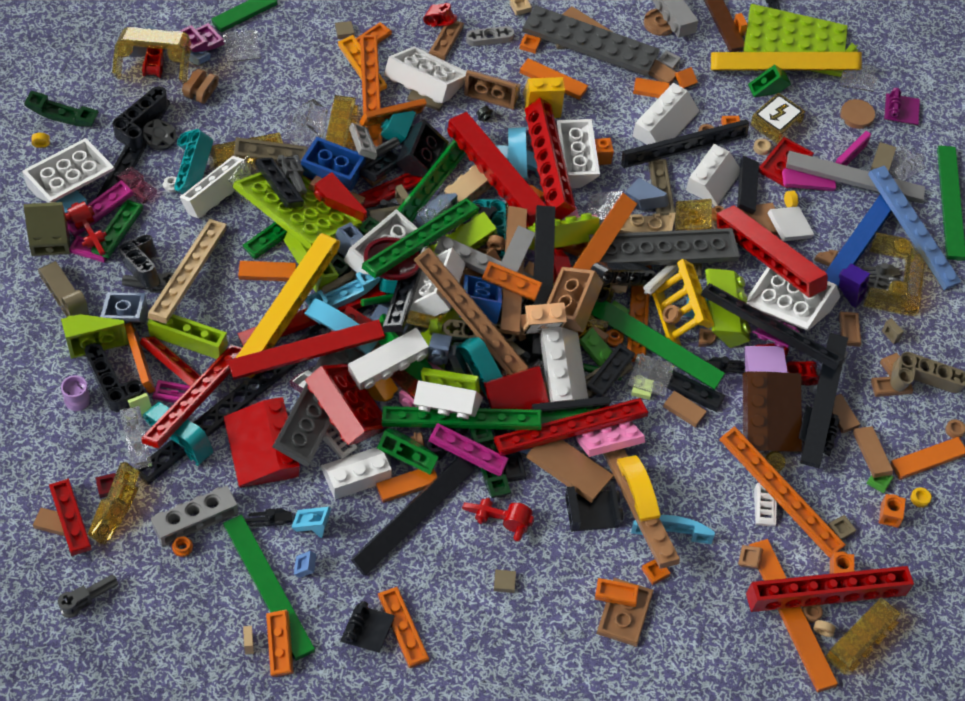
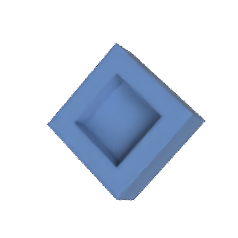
[186,50,210,65]
[294,551,316,578]

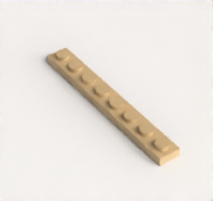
[148,219,227,324]

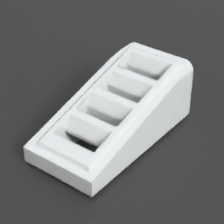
[323,423,358,459]
[754,483,776,526]

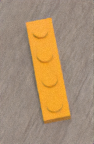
[338,35,387,92]

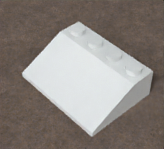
[384,46,466,103]
[22,138,115,203]
[746,267,840,331]

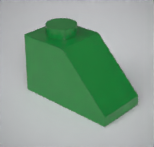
[748,64,791,98]

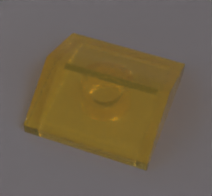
[675,199,712,231]

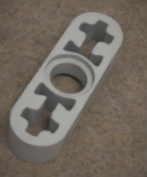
[466,26,514,46]

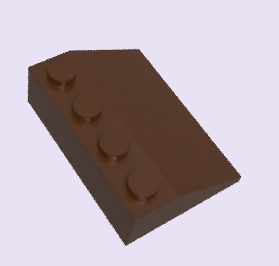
[743,371,802,452]

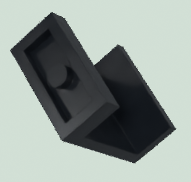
[565,483,623,532]

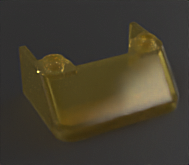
[112,27,191,84]
[863,233,924,316]

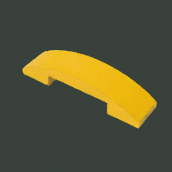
[617,455,660,522]

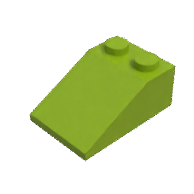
[61,314,129,359]

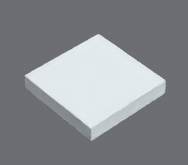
[767,206,814,241]

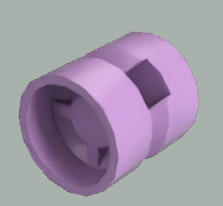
[61,375,90,411]

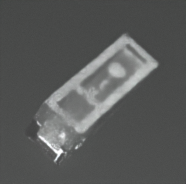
[120,406,152,470]

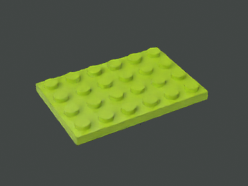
[743,4,848,77]
[233,172,362,249]

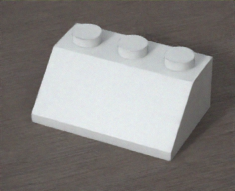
[686,144,740,206]
[413,380,483,419]
[321,447,392,500]

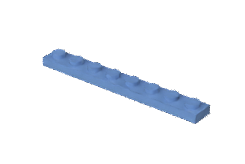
[868,165,961,290]

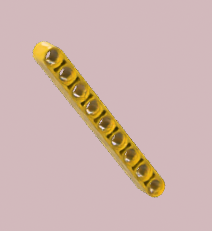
[711,52,862,71]
[236,233,340,378]

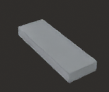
[349,123,377,160]
[500,225,535,272]

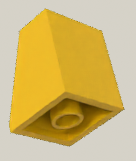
[523,77,565,118]

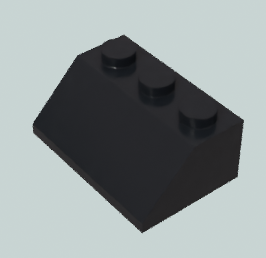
[395,119,449,177]

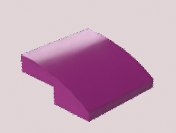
[177,23,225,52]

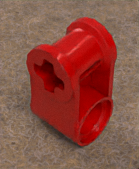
[423,3,457,27]
[142,44,164,78]
[786,361,819,386]

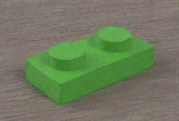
[579,327,613,367]

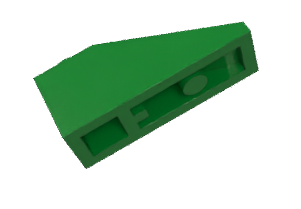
[377,427,439,475]

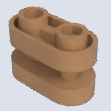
[182,69,219,104]

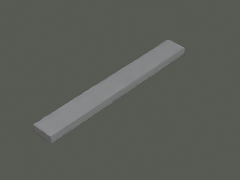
[786,151,925,203]

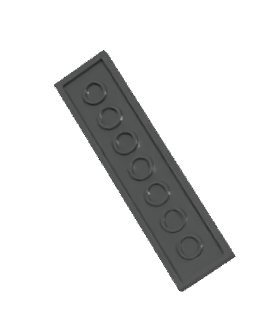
[522,5,660,76]
[589,228,740,266]
[272,347,366,467]

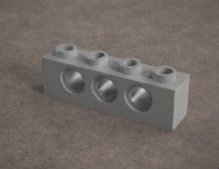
[151,486,238,547]

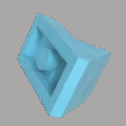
[291,507,331,538]

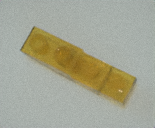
[87,462,140,545]

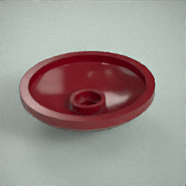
[364,237,420,281]

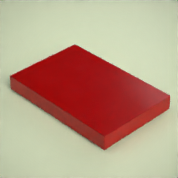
[758,137,814,189]
[484,366,549,410]

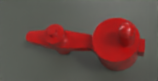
[65,201,107,256]
[462,498,534,542]

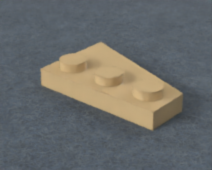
[619,213,676,233]

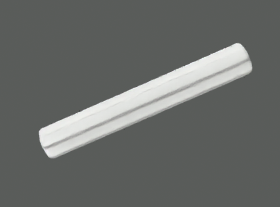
[643,264,679,295]

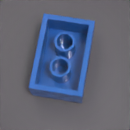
[301,137,366,191]
[459,274,502,324]

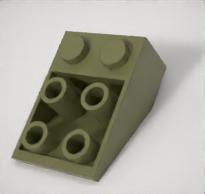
[24,202,70,256]

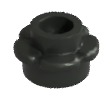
[476,106,493,121]

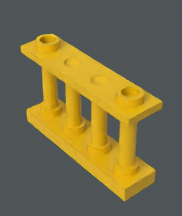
[651,259,714,346]

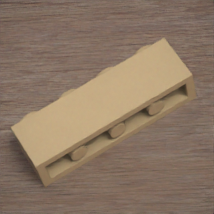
[444,165,493,203]

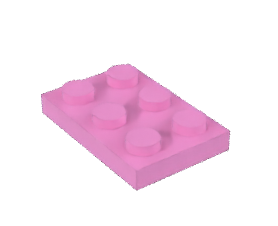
[575,421,645,457]

